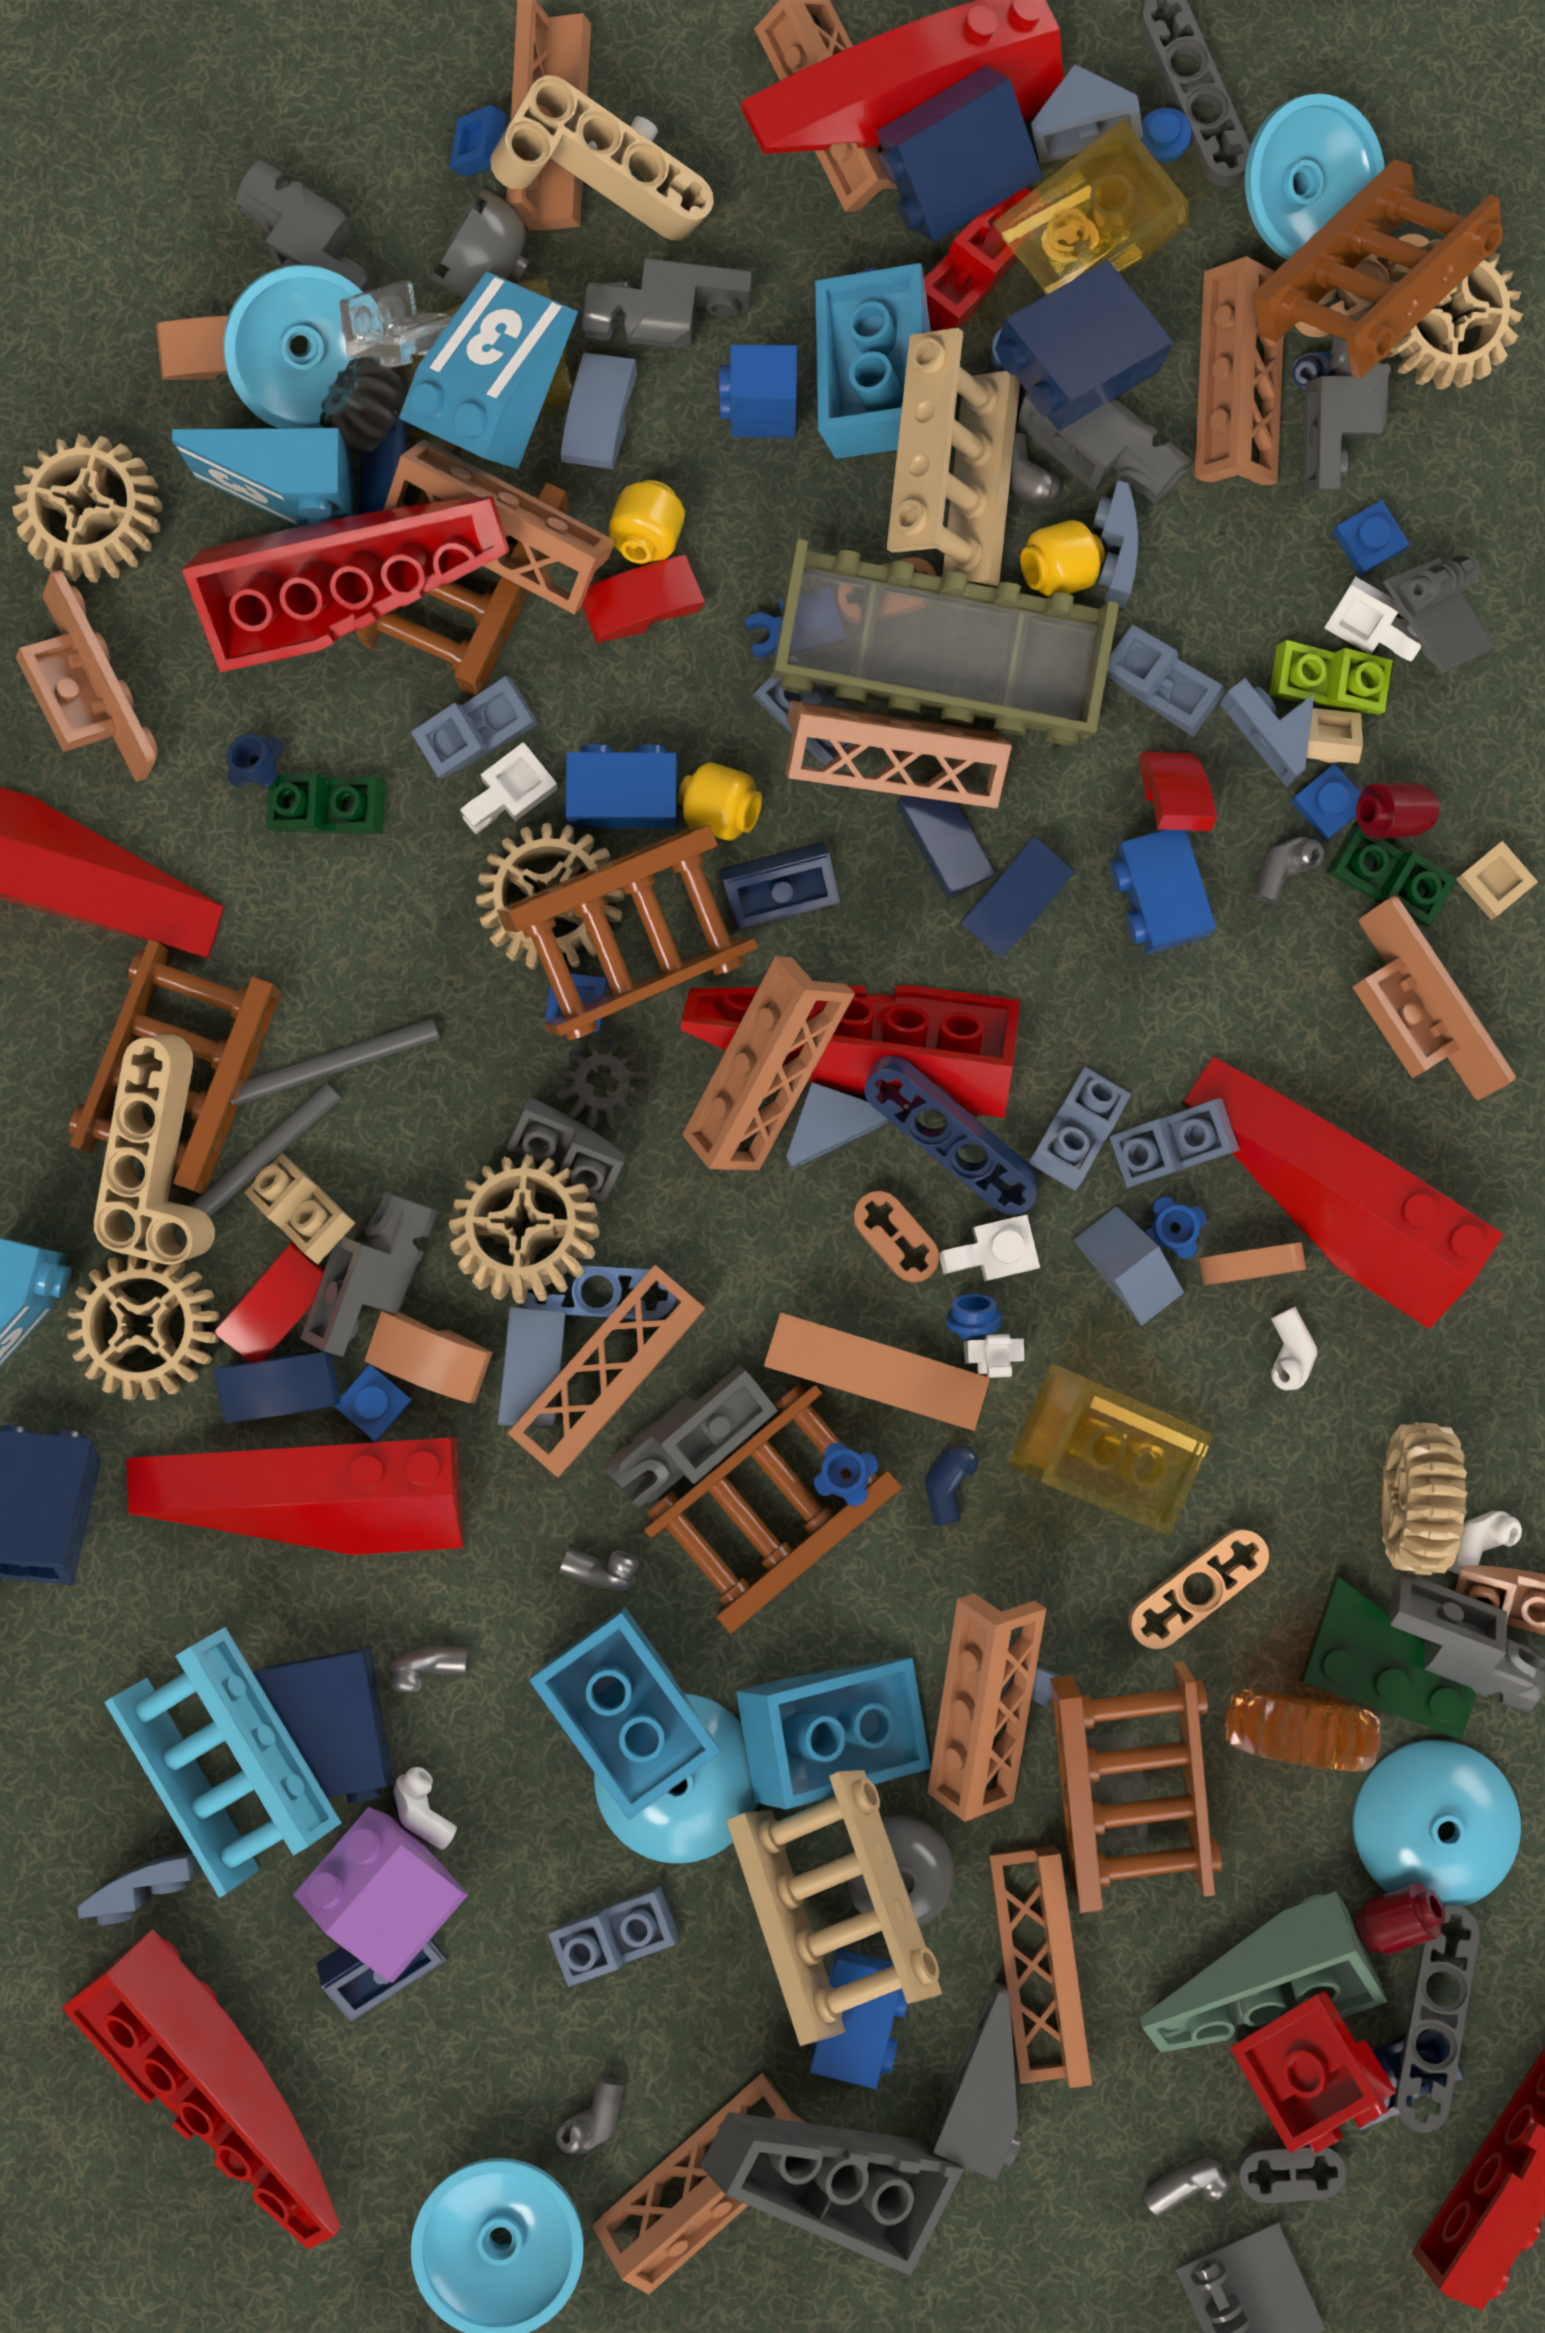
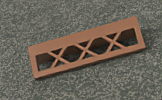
[506,0,591,231]
[754,0,897,212]
[1195,256,1284,486]
[384,439,615,615]
[785,700,1012,809]
[682,956,855,1170]
[507,1265,706,1477]
[927,1593,1046,1822]
[989,1845,1092,2088]
[591,2073,806,2295]

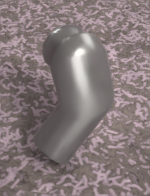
[1009,433,1061,504]
[1252,837,1324,904]
[559,1547,639,1591]
[389,1646,469,1692]
[556,2077,625,2155]
[1143,2158,1230,2216]

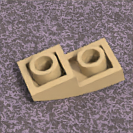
[244,1153,355,1264]

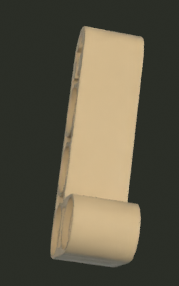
[490,75,714,241]
[94,1034,215,1265]

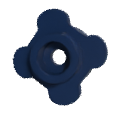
[227,734,283,787]

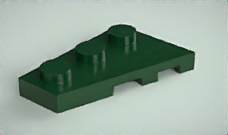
[1299,1575,1477,1740]

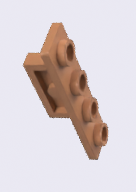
[16,570,157,782]
[1352,896,1516,1100]

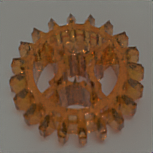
[1225,1690,1382,1772]

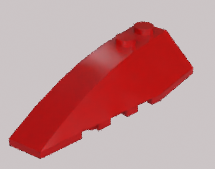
[740,0,1063,154]
[182,496,509,672]
[0,787,225,959]
[680,985,1020,1118]
[1183,1057,1504,1329]
[126,1437,463,1555]
[62,1929,341,2250]
[1412,2047,1545,2311]

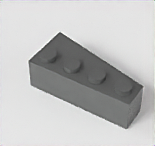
[700,2112,964,2276]

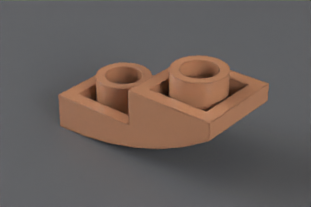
[156,316,228,380]
[364,1310,493,1403]
[1454,1565,1545,1635]

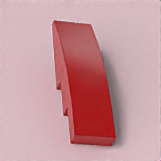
[924,187,1052,332]

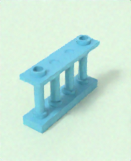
[104,1627,341,1898]

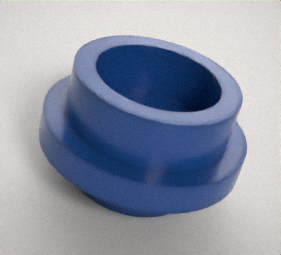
[1138,108,1192,163]
[946,1294,1002,1341]

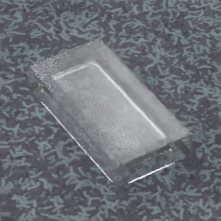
[1086,1730,1149,1849]

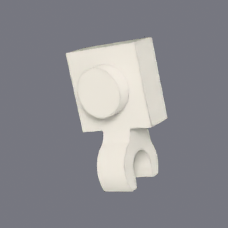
[1324,576,1421,661]
[460,742,558,835]
[939,1215,1040,1282]
[964,1334,1024,1378]

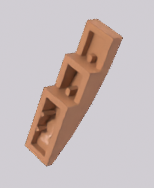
[764,1313,990,1431]

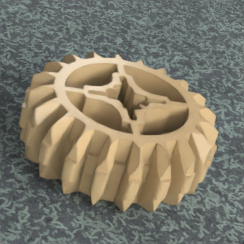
[1386,239,1524,390]
[12,433,163,583]
[476,823,624,970]
[449,1154,600,1304]
[67,1255,220,1400]
[1381,1422,1468,1575]

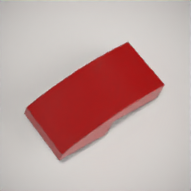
[582,555,705,643]
[1139,751,1217,831]
[214,1241,325,1361]

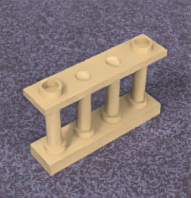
[887,328,1020,587]
[726,1770,942,2046]

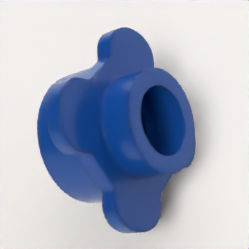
[1145,1197,1206,1259]
[814,1442,878,1506]

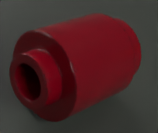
[1356,782,1439,839]
[1355,1882,1445,1955]

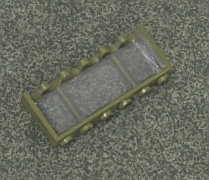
[769,539,1119,746]

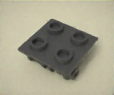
[1383,554,1497,674]
[1175,2221,1326,2333]

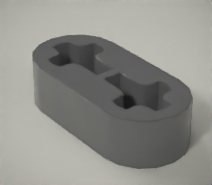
[1235,2142,1347,2203]

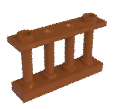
[1252,159,1503,379]
[355,441,569,696]
[497,825,758,1040]
[69,940,282,1194]
[644,1384,902,1634]
[1050,1661,1222,1913]

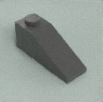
[930,1980,1022,2181]

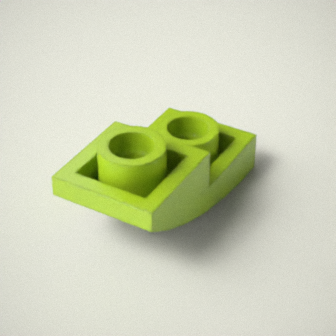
[1269,640,1393,715]

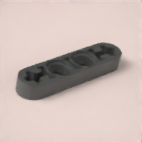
[1139,0,1251,187]
[1394,1905,1480,2133]

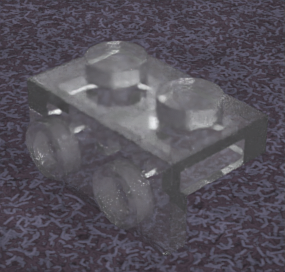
[340,281,456,367]

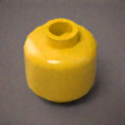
[608,480,685,564]
[1020,520,1105,597]
[677,762,762,841]

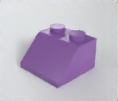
[293,1807,468,1983]

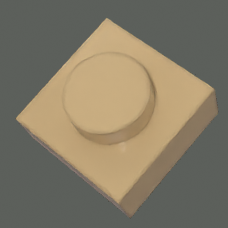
[1307,708,1363,764]
[1456,841,1538,920]

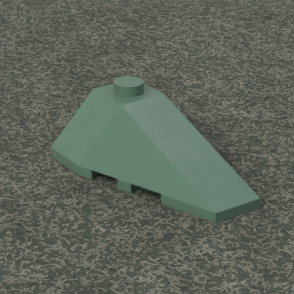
[1140,1891,1388,2052]

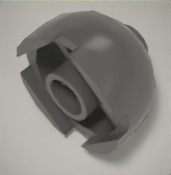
[429,184,529,299]
[845,1814,956,1927]

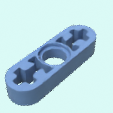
[523,1266,677,1320]

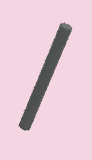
[231,1018,441,1106]
[174,1083,342,1245]

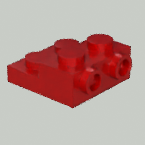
[1230,1991,1397,2154]

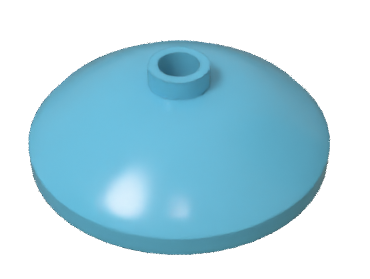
[1245,94,1385,260]
[223,265,387,429]
[594,1693,758,1863]
[1352,1740,1521,1907]
[411,2158,584,2333]

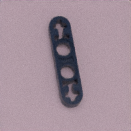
[864,1056,1038,1215]

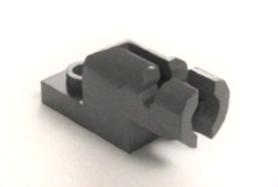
[236,160,375,303]
[583,258,752,349]
[1303,336,1391,493]
[1016,393,1191,505]
[300,1192,439,1357]
[601,1365,778,1509]
[1389,1571,1545,1713]

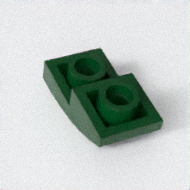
[266,773,386,835]
[1326,825,1457,927]

